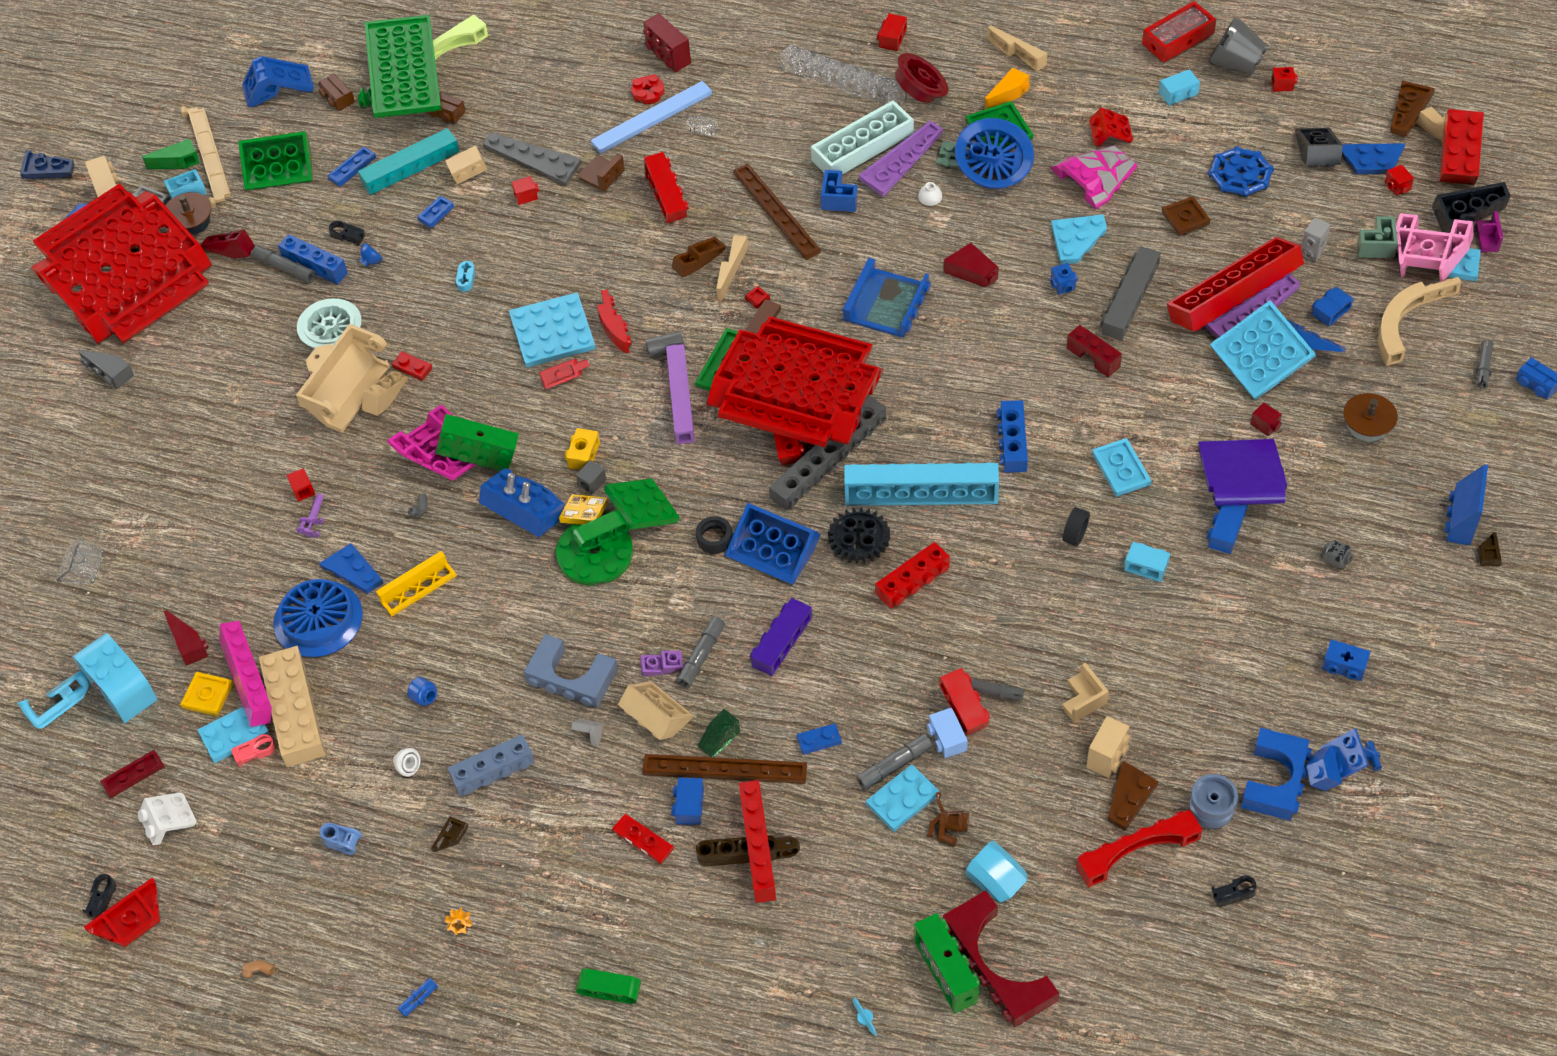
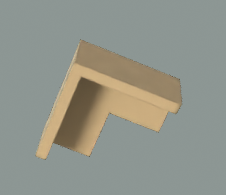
[1062,663,1109,723]

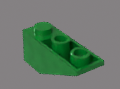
[142,138,200,170]

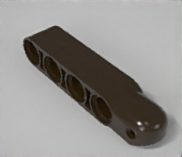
[696,835,800,866]

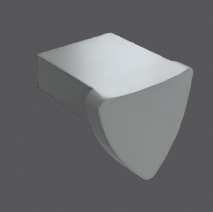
[572,718,604,747]

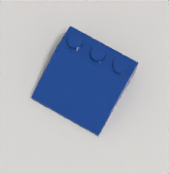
[1444,464,1488,545]

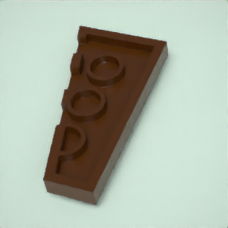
[1390,80,1435,137]

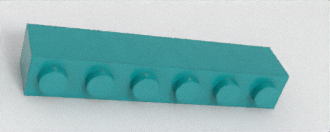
[358,128,460,195]

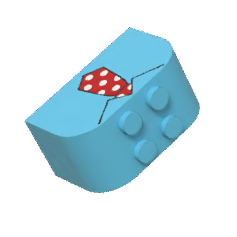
[72,633,158,723]

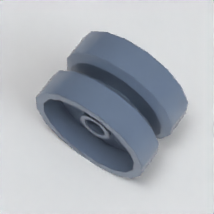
[1189,774,1238,828]

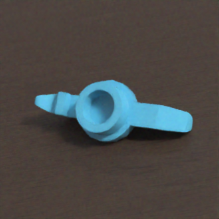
[852,997,877,1036]

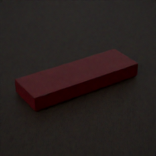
[100,749,165,799]

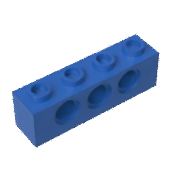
[278,234,348,285]
[997,400,1028,473]

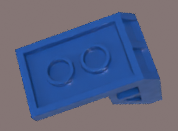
[242,56,314,107]

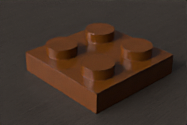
[1162,196,1211,236]

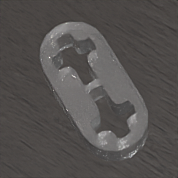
[686,116,718,135]

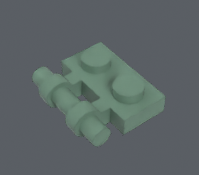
[936,141,976,170]

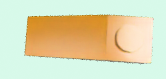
[985,68,1030,109]

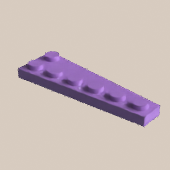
[859,120,943,197]
[1205,273,1301,339]

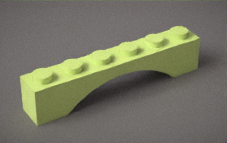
[433,15,488,59]

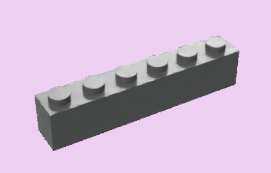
[1100,246,1161,341]

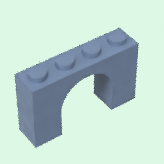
[524,634,618,708]

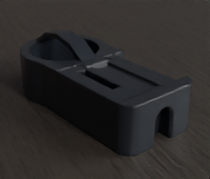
[329,221,365,246]
[82,874,117,918]
[1212,875,1257,907]

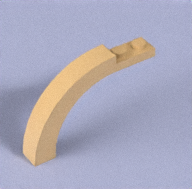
[1378,277,1461,366]

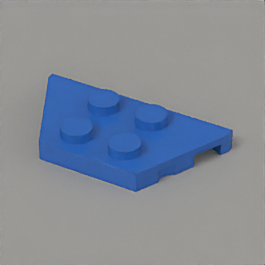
[1342,143,1405,174]

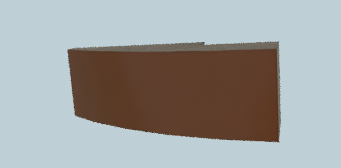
[671,237,726,277]

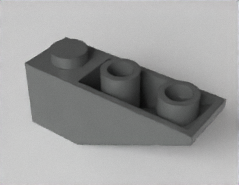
[78,350,134,389]

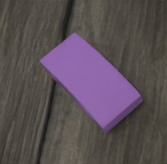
[640,651,683,676]

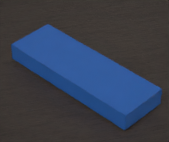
[327,146,376,187]

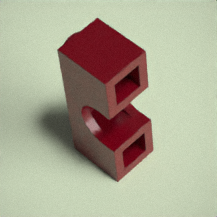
[1066,324,1122,378]

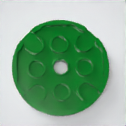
[556,524,633,586]

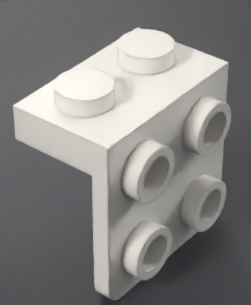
[138,793,196,845]

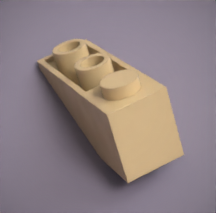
[362,371,408,416]

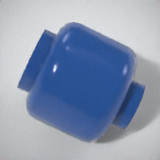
[407,677,437,706]

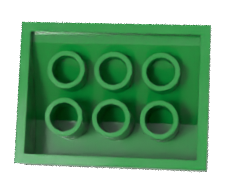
[238,131,313,191]

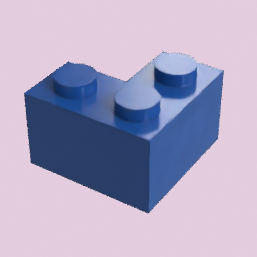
[821,170,858,212]

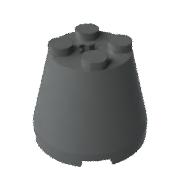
[1209,17,1269,75]

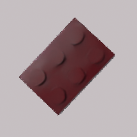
[643,13,691,73]

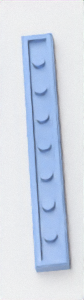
[591,81,712,154]

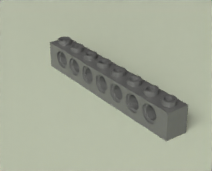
[769,395,887,510]

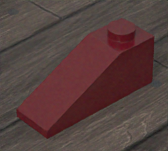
[200,229,255,259]
[164,610,209,666]

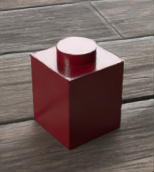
[1250,402,1282,436]

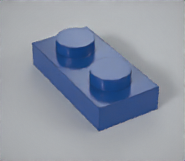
[417,195,454,228]
[797,723,842,755]

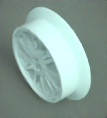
[297,299,361,349]

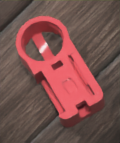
[231,734,275,767]

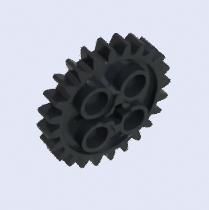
[828,507,890,564]

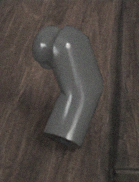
[408,494,428,518]

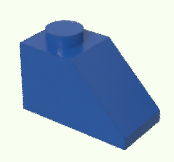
[1306,745,1342,791]

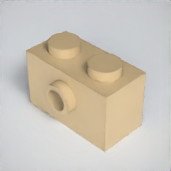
[445,145,488,184]

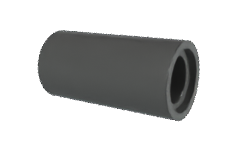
[645,331,685,357]

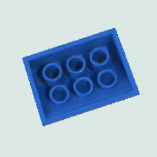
[725,502,821,585]

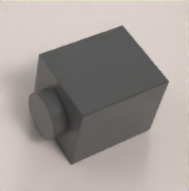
[576,460,607,495]

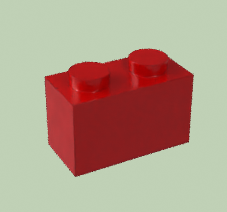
[877,13,907,51]

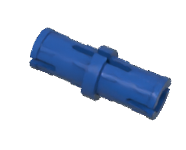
[397,977,438,1018]

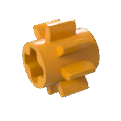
[445,907,472,935]

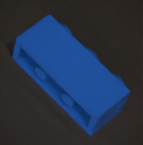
[1207,505,1248,554]

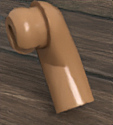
[242,960,275,978]

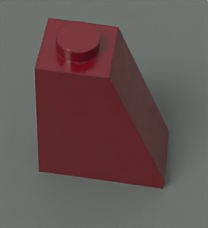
[943,242,999,288]

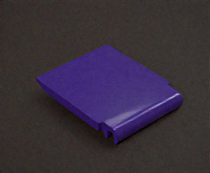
[1198,439,1287,506]

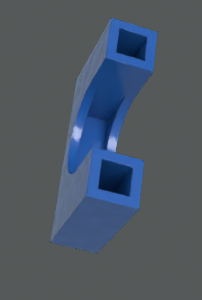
[1241,727,1312,821]

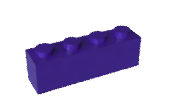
[750,597,813,676]

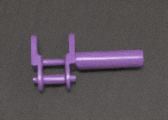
[296,494,324,537]

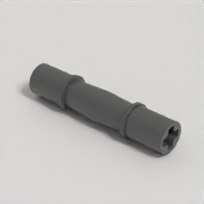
[252,245,316,283]
[676,617,725,688]
[856,733,932,790]

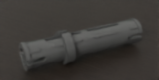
[1476,340,1494,389]
[971,679,1025,701]

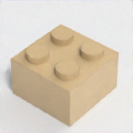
[1086,716,1131,778]

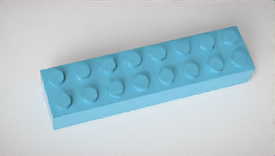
[845,462,999,506]

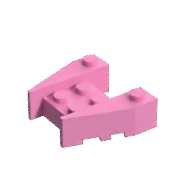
[1396,213,1473,282]

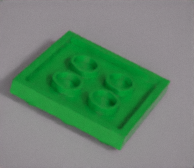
[965,101,1033,149]
[604,478,680,530]

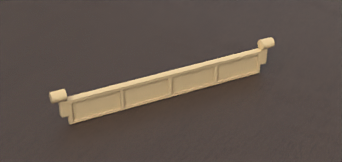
[180,106,231,208]

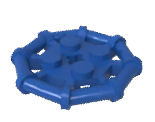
[1208,146,1274,197]

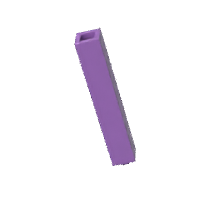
[666,344,695,444]

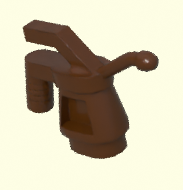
[928,792,969,846]

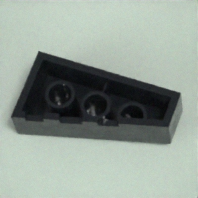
[1432,182,1511,233]

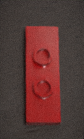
[612,813,674,864]

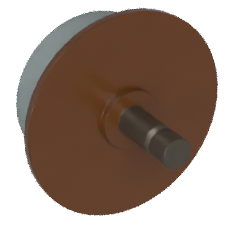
[1343,393,1398,442]

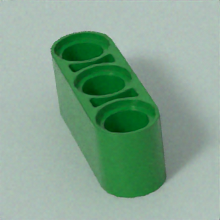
[572,510,630,551]
[576,969,642,1004]

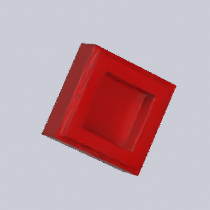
[745,286,770,309]

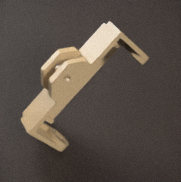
[296,324,390,433]

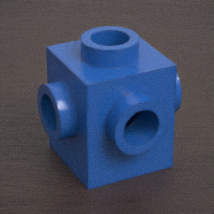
[1050,263,1078,295]

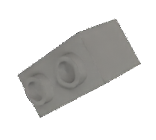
[1301,217,1331,262]

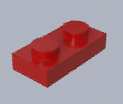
[392,351,433,381]

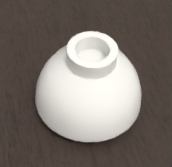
[918,182,942,206]
[393,748,421,777]

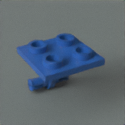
[1321,728,1382,780]

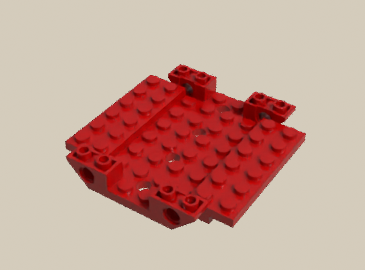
[30,183,212,344]
[707,316,883,447]

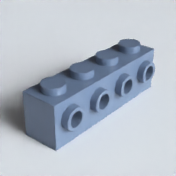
[448,734,535,796]

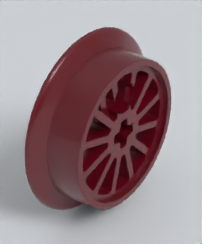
[895,53,949,103]

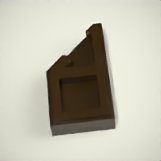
[1478,532,1502,566]
[431,816,469,852]

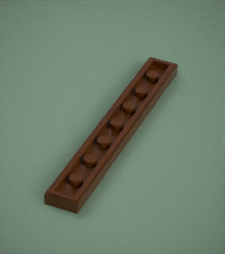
[733,163,821,260]
[642,754,807,784]

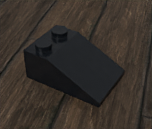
[1295,127,1343,168]

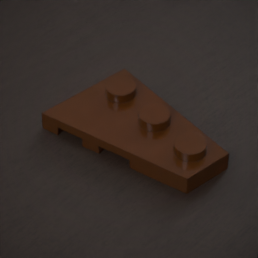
[1107,761,1159,831]

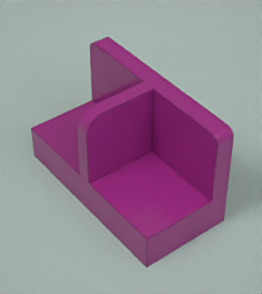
[1475,211,1503,252]

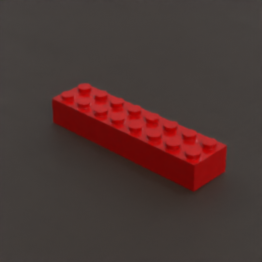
[1166,236,1304,332]

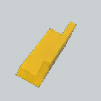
[376,551,457,617]

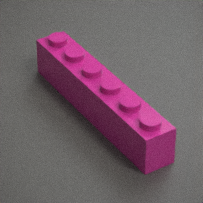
[219,621,272,727]

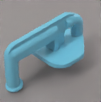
[17,671,89,729]

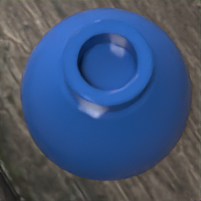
[359,243,383,266]

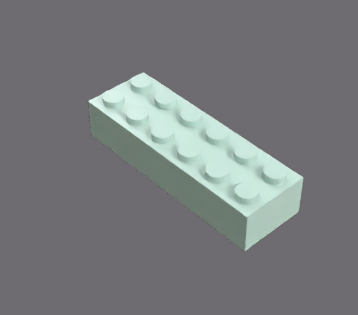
[811,101,914,174]

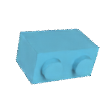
[1159,69,1200,105]
[1124,542,1170,582]

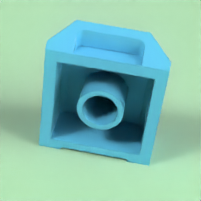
[163,169,207,199]
[966,840,1027,903]

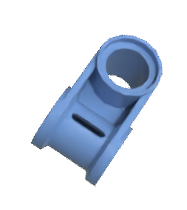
[320,823,362,855]

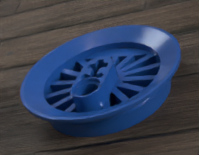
[955,118,1034,189]
[273,579,363,657]

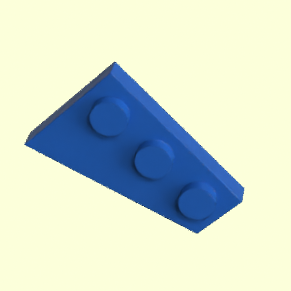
[319,543,383,594]

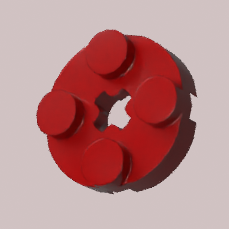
[631,74,665,104]

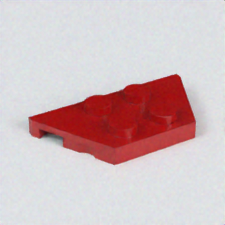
[84,877,161,947]

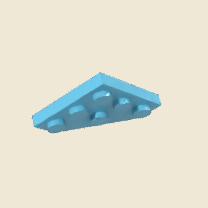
[1051,214,1107,265]

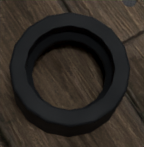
[1062,507,1090,546]
[696,516,732,554]

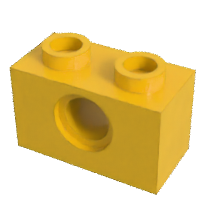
[565,428,600,470]

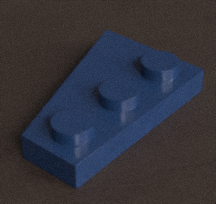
[20,150,75,179]

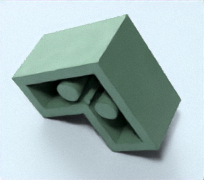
[1357,216,1398,258]

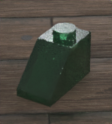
[698,709,740,757]

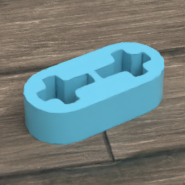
[456,261,475,292]

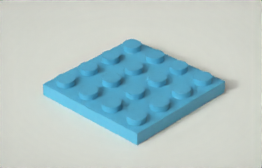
[509,292,596,368]
[1210,301,1316,400]

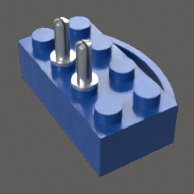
[479,468,564,537]

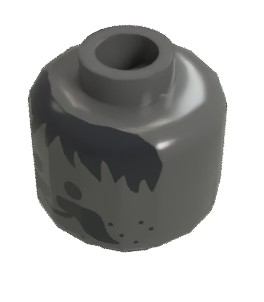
[1322,540,1353,569]

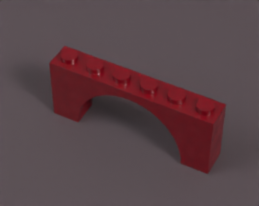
[943,890,1059,1028]

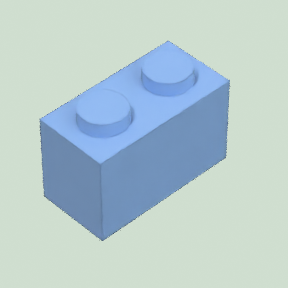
[927,708,968,759]

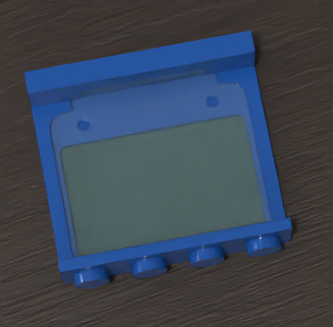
[843,258,931,338]

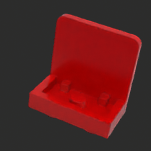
[1089,107,1133,147]

